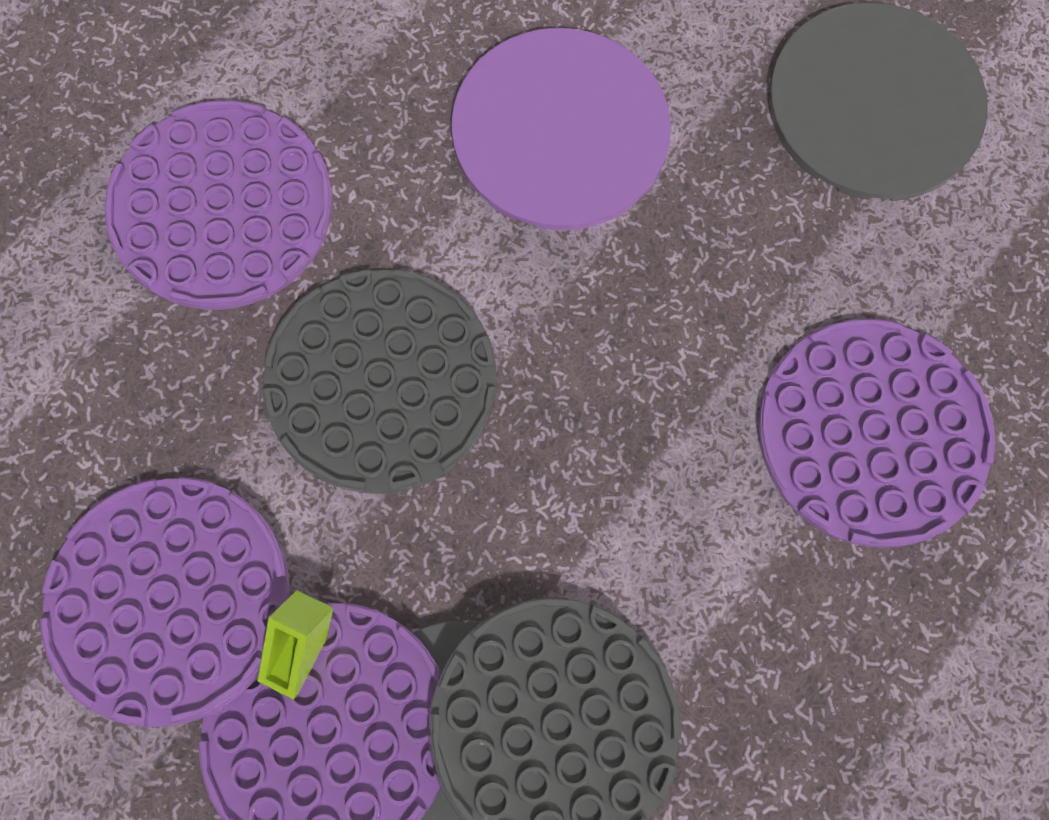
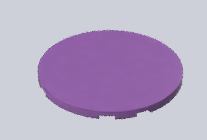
[452,28,671,230]
[105,100,332,310]
[758,319,995,548]
[40,477,290,727]
[198,603,441,820]

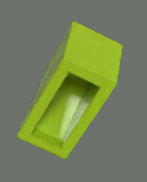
[257,590,333,700]

